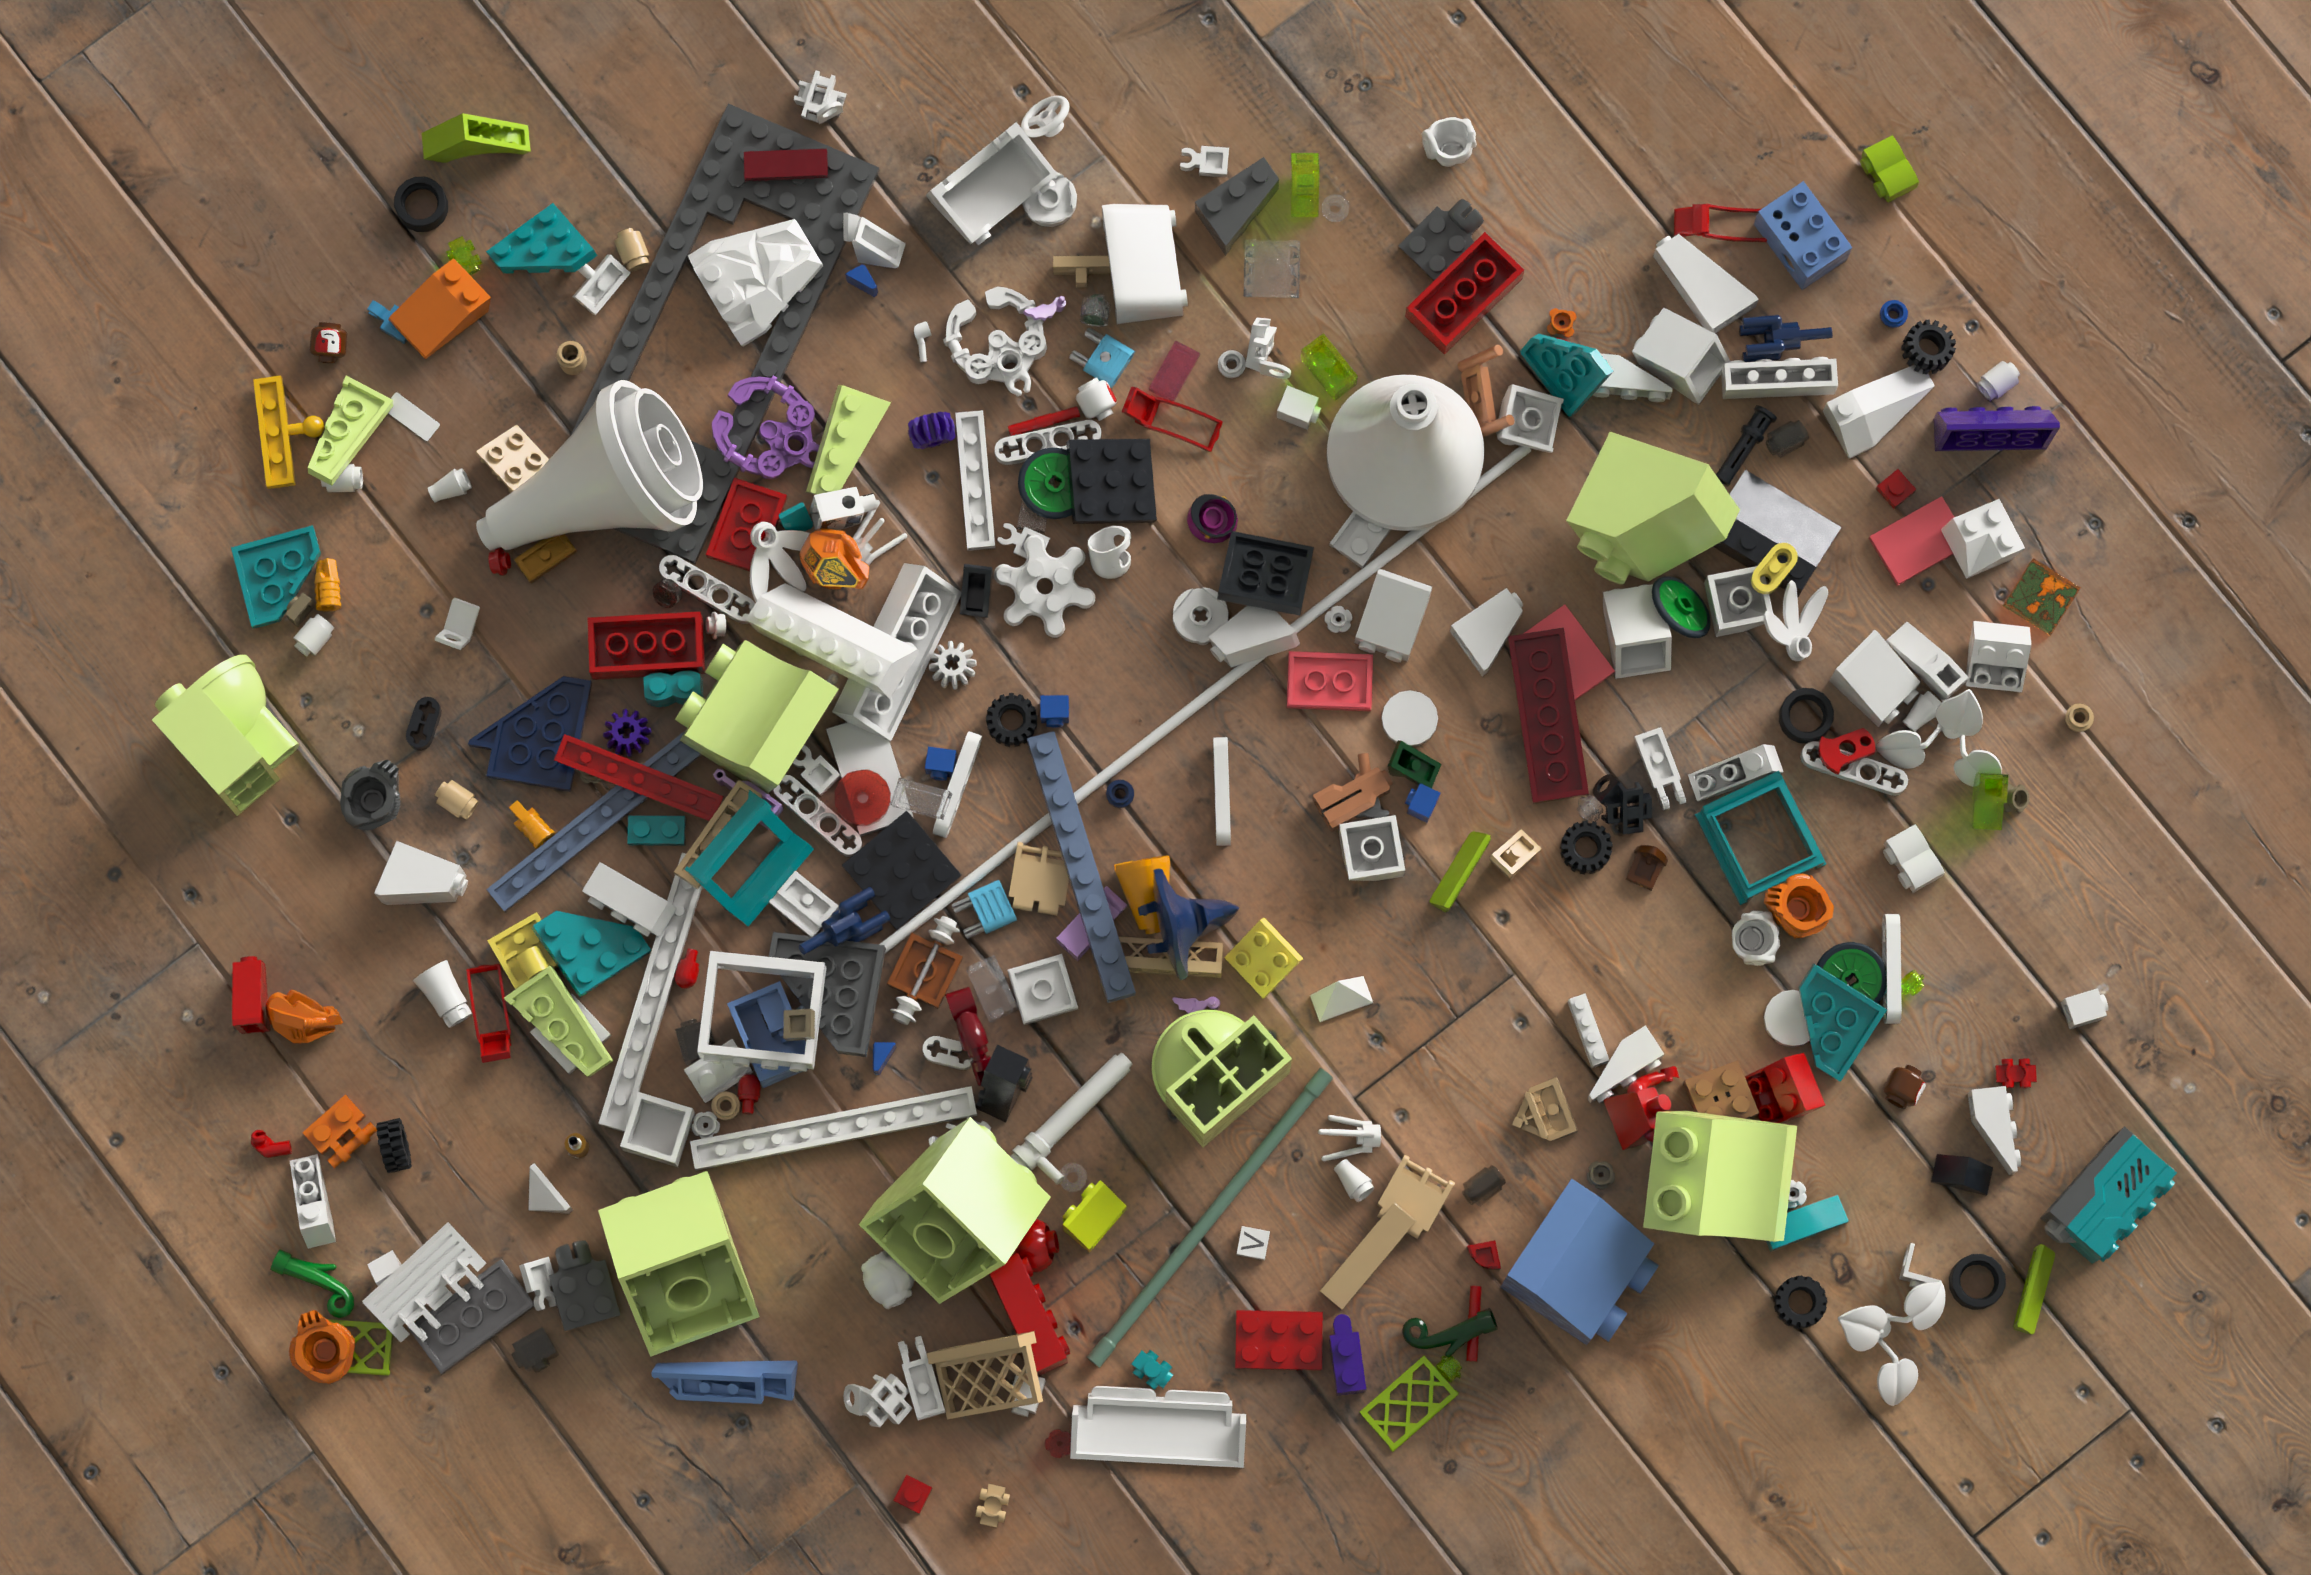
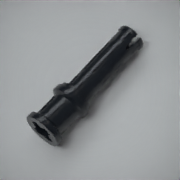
[1716,405,1777,486]

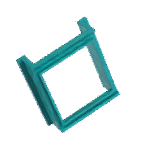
[1695,771,1826,906]
[684,790,814,927]

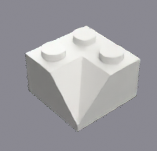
[1941,499,2025,579]
[1704,566,1773,637]
[1338,815,1405,881]

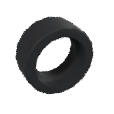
[394,176,448,232]
[1779,688,1834,744]
[1949,1254,2006,1310]

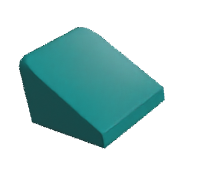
[779,503,813,532]

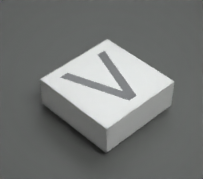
[1236,1226,1270,1261]

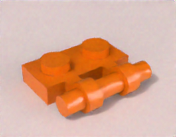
[302,1094,377,1169]

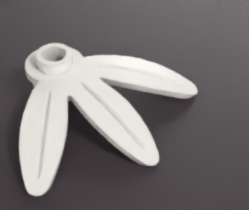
[750,522,810,602]
[1764,580,1828,661]

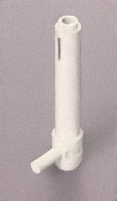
[1010,1053,1133,1185]

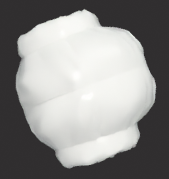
[1422,117,1477,167]
[1732,910,1781,966]
[861,1251,915,1309]

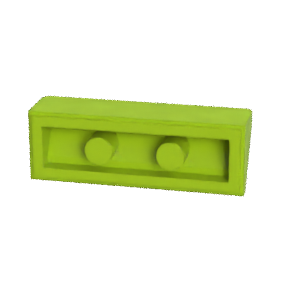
[1429,831,1491,913]
[2013,1244,2055,1335]

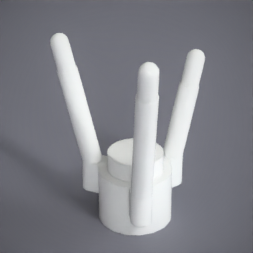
[853,500,907,566]
[1318,1115,1381,1162]

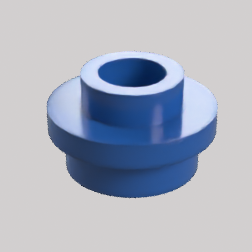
[1880,300,1908,328]

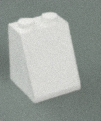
[1632,308,1730,405]
[1355,569,1432,662]
[1603,584,1672,679]
[1829,630,1920,727]
[374,841,468,905]

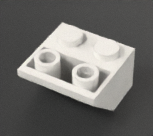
[1966,621,2031,692]

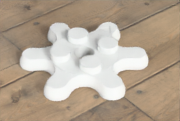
[994,535,1095,638]

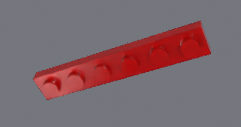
[554,734,724,821]

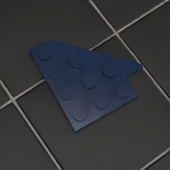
[468,676,592,792]

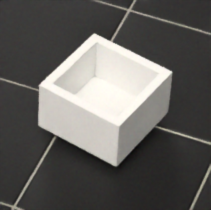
[620,1092,695,1167]

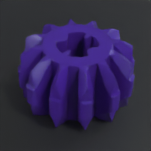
[908,411,955,449]
[603,709,652,757]

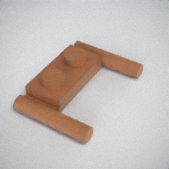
[1458,345,1515,438]

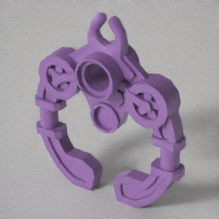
[711,376,820,480]

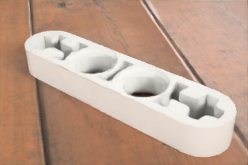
[995,420,1101,465]
[659,555,755,624]
[933,731,982,838]
[1213,737,1231,846]
[1800,741,1908,796]
[774,775,862,857]
[1882,914,1902,1024]

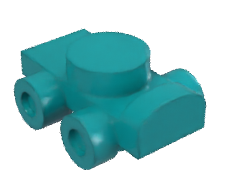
[1131,1350,1174,1390]

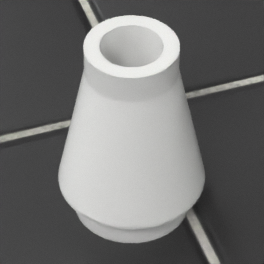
[428,468,472,502]
[1902,691,1941,732]
[1334,1159,1374,1202]

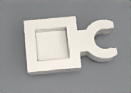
[1180,146,1229,178]
[997,523,1050,558]
[792,745,841,796]
[519,1257,557,1311]

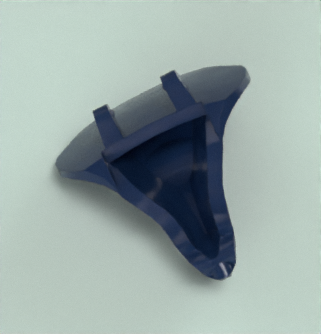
[1138,868,1239,981]

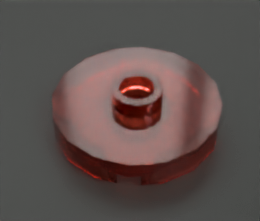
[835,770,891,826]

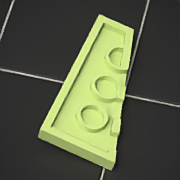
[308,376,393,486]
[806,385,891,495]
[504,966,613,1077]

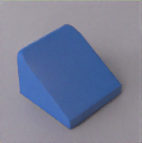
[845,264,878,297]
[873,1042,896,1075]

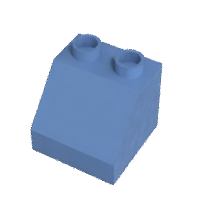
[1500,1179,1659,1345]

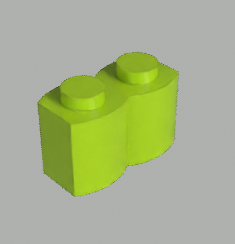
[1860,135,1919,203]

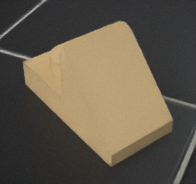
[1490,829,1542,880]

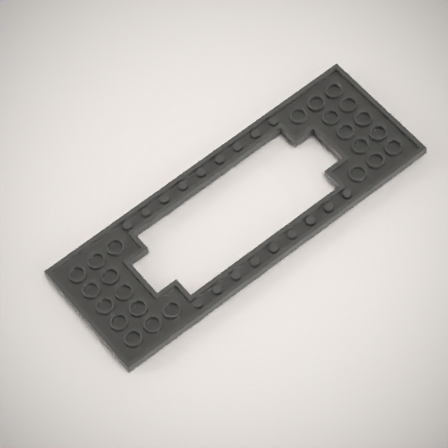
[570,104,880,564]

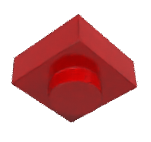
[1876,469,1916,509]
[893,1475,933,1514]

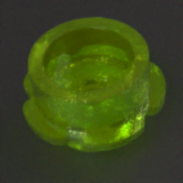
[1901,970,1925,996]
[1436,1356,1462,1382]

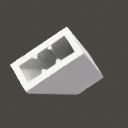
[1450,588,1523,676]
[1209,605,1300,667]

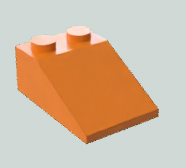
[388,258,491,359]

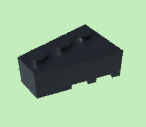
[976,1045,1033,1123]

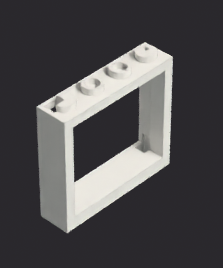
[697,951,826,1072]

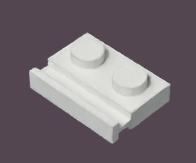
[1329,512,1391,568]
[769,871,838,937]
[684,1039,753,1103]

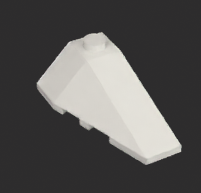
[1823,365,1935,459]

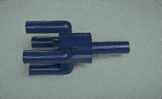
[1739,315,1833,362]
[799,887,890,955]

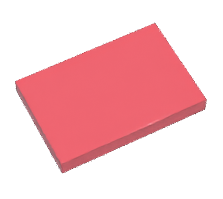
[1868,496,1954,586]
[1523,604,1615,701]
[1287,651,1373,711]

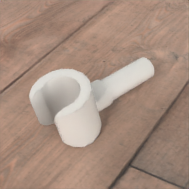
[914,321,931,362]

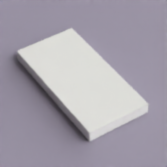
[826,714,914,836]

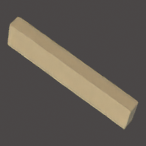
[1320,1203,1416,1309]

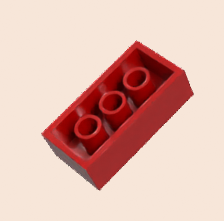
[1405,232,1524,355]
[587,612,705,680]
[989,1253,1070,1377]

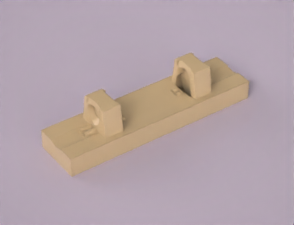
[1053,256,1111,288]
[674,780,763,889]

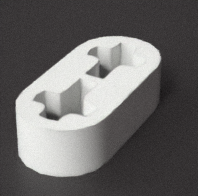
[923,1036,973,1070]

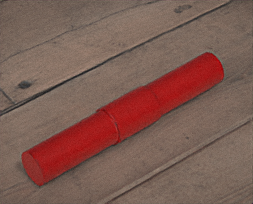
[1008,406,1080,436]
[1466,1286,1482,1362]

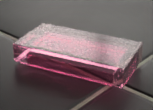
[1149,341,1200,402]

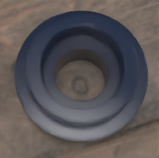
[1106,780,1134,808]

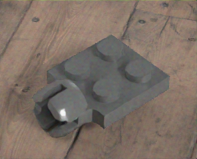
[1398,199,1484,281]
[549,1240,620,1331]

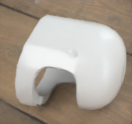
[1088,526,1131,579]

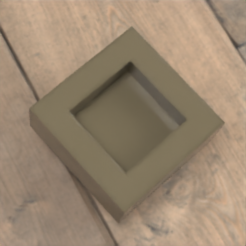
[285,593,316,627]
[783,1009,815,1041]

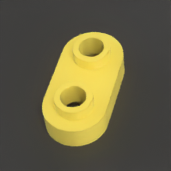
[1751,543,1798,594]

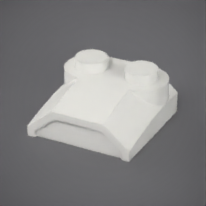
[1496,384,1564,453]

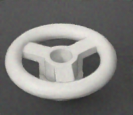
[1021,96,1069,138]

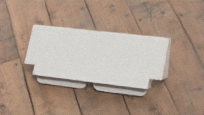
[1070,1386,1246,1468]

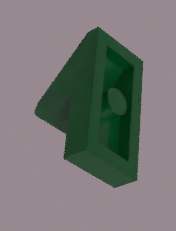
[1387,740,1441,788]

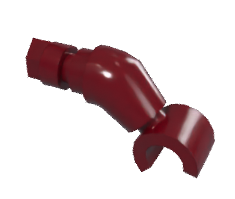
[945,987,991,1086]

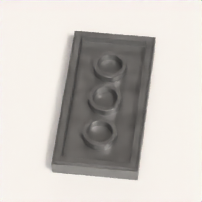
[408,1259,534,1375]

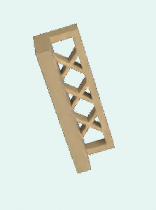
[1119,937,1223,978]

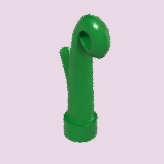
[270,1249,354,1318]

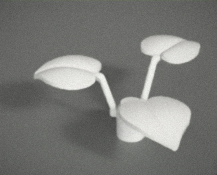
[1876,689,2002,788]
[1838,1281,1945,1406]

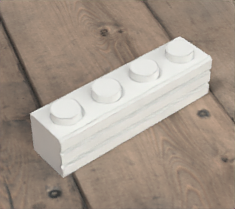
[1567,994,1609,1068]

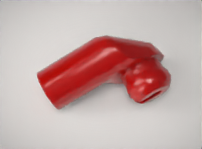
[251,1130,292,1158]

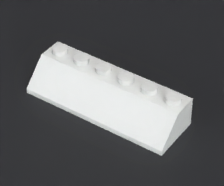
[832,563,962,741]
[746,583,919,699]

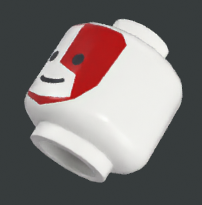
[1076,378,1117,421]

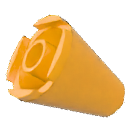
[1114,855,1171,934]

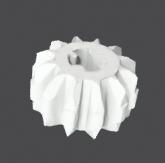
[929,641,977,689]

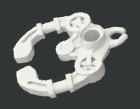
[943,287,1047,396]

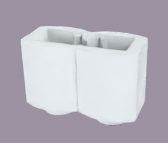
[1883,824,1945,893]

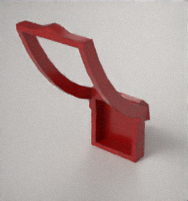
[1674,204,1767,242]
[1121,387,1223,452]
[466,963,512,1063]

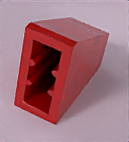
[232,956,270,1034]

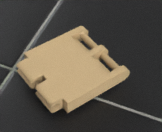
[1008,842,1069,916]
[1377,1155,1455,1239]

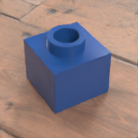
[1040,695,1069,728]
[925,746,957,781]
[1405,783,1440,823]

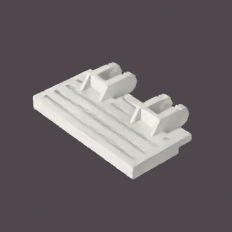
[362,1222,487,1342]

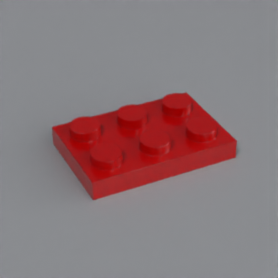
[706,477,788,572]
[1235,1310,1323,1371]

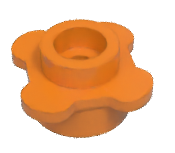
[1547,308,1577,338]

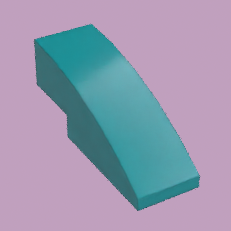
[1766,1195,1849,1252]

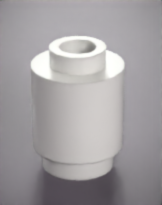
[1977,361,2020,401]
[321,464,363,492]
[293,614,334,656]

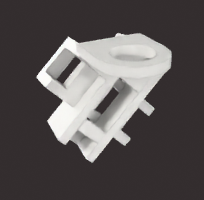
[794,70,846,124]
[1245,318,1291,379]
[843,1374,912,1427]

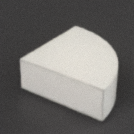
[843,213,861,242]

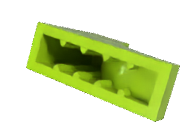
[421,113,531,163]

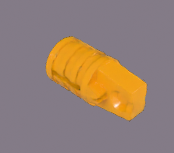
[314,558,341,612]
[509,800,556,849]

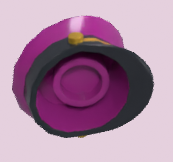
[1187,494,1238,543]

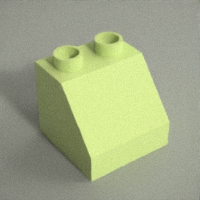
[1566,432,1740,584]
[859,1117,1051,1304]

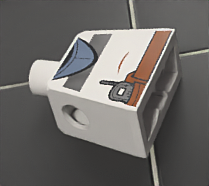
[809,487,877,530]

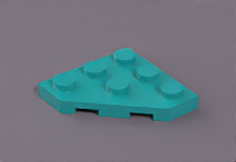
[486,203,598,274]
[1519,334,1614,417]
[231,525,321,629]
[532,911,651,997]
[1798,963,1887,1082]

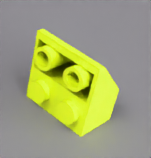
[1062,1180,1127,1253]

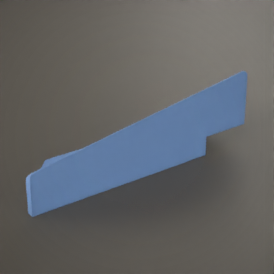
[651,1360,798,1404]

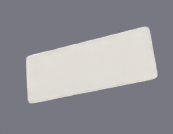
[388,392,440,441]

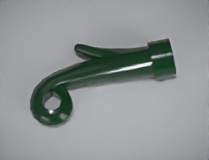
[1402,1308,1498,1358]

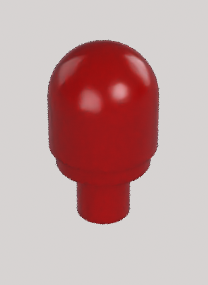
[674,949,700,989]
[737,1074,761,1115]

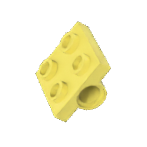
[487,912,558,990]
[1224,918,1303,999]

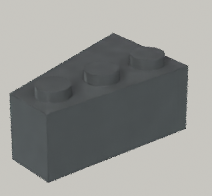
[1194,157,1279,256]

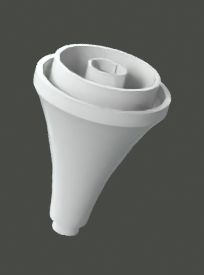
[1327,375,1484,531]
[476,380,703,551]

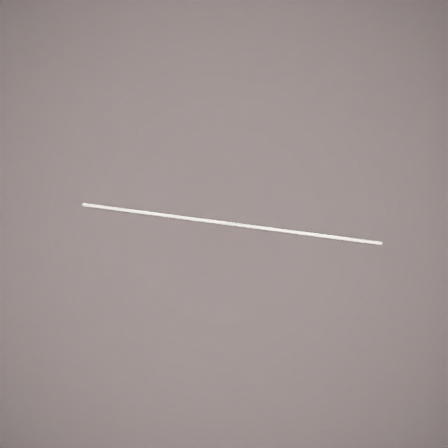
[796,446,1531,1010]

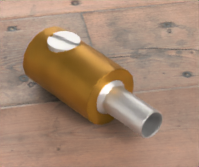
[564,1133,589,1159]

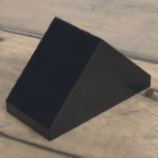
[960,564,993,618]
[1931,1154,1993,1196]

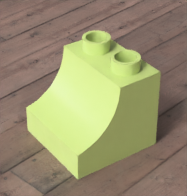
[675,640,839,793]
[1643,1111,1797,1242]
[598,1171,759,1357]

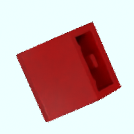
[1745,1053,1825,1124]

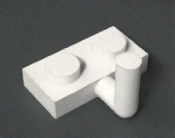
[572,254,630,315]

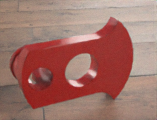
[1818,728,1875,775]

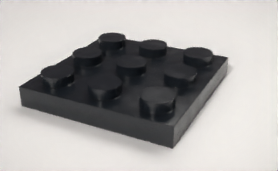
[1066,439,1157,524]
[1217,531,1314,616]
[842,810,962,931]

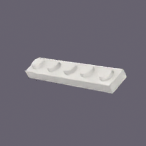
[955,410,995,551]

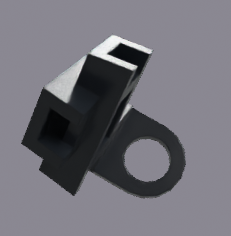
[1593,774,1652,835]

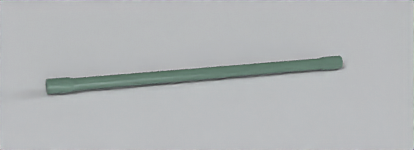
[1086,1068,1333,1368]

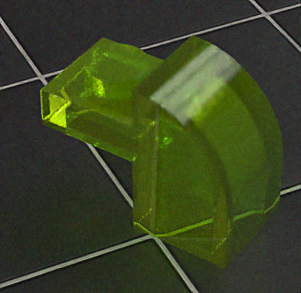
[1291,153,1319,217]
[1972,772,2008,830]

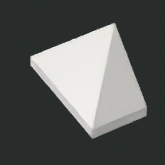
[852,217,906,268]
[1310,976,1373,1022]
[529,1163,573,1214]

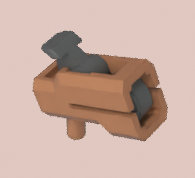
[1312,753,1393,832]

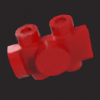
[1995,1058,2037,1089]

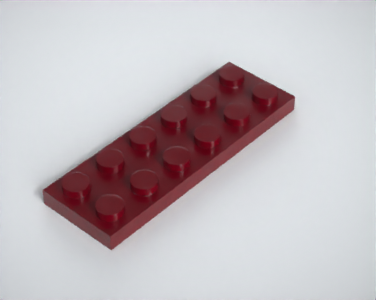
[1508,628,1589,804]

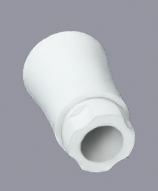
[413,960,472,1028]

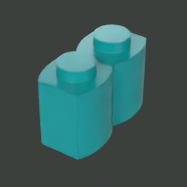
[643,671,704,707]

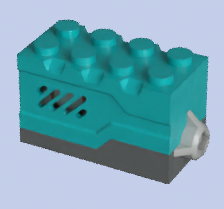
[2040,1126,2177,1264]

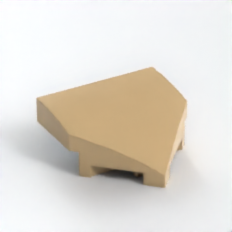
[1512,1078,1578,1141]

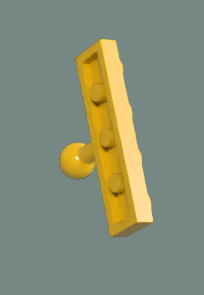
[253,375,325,489]

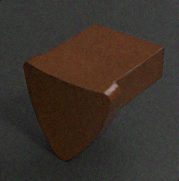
[1626,845,1668,891]

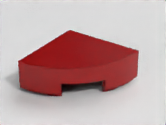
[1467,1240,1501,1270]

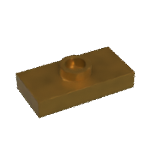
[514,534,577,584]

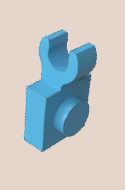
[367,300,407,344]

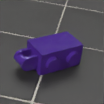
[1329,1314,1366,1396]

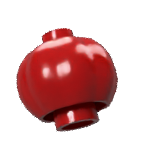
[1011,1219,1059,1273]

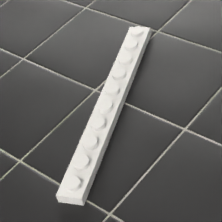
[598,853,702,1132]
[690,1086,977,1171]

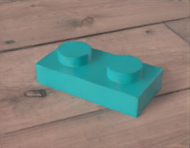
[627,815,686,846]

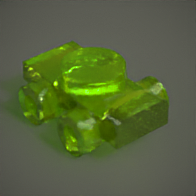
[446,236,483,275]

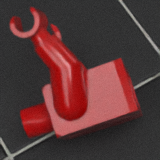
[1603,1066,1679,1150]

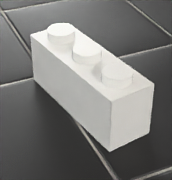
[582,862,677,937]

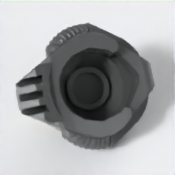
[340,759,401,830]

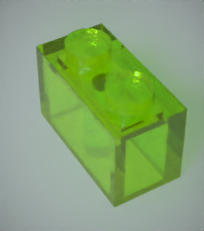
[1300,333,1358,401]

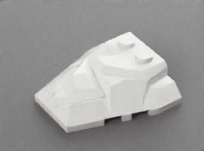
[688,219,823,347]

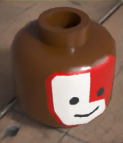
[309,322,347,364]
[1883,1065,1926,1109]

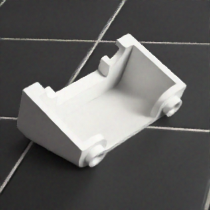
[926,122,1058,245]
[1102,204,1188,324]

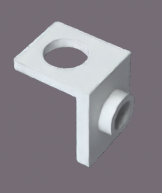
[435,598,480,650]
[1899,1243,1942,1288]

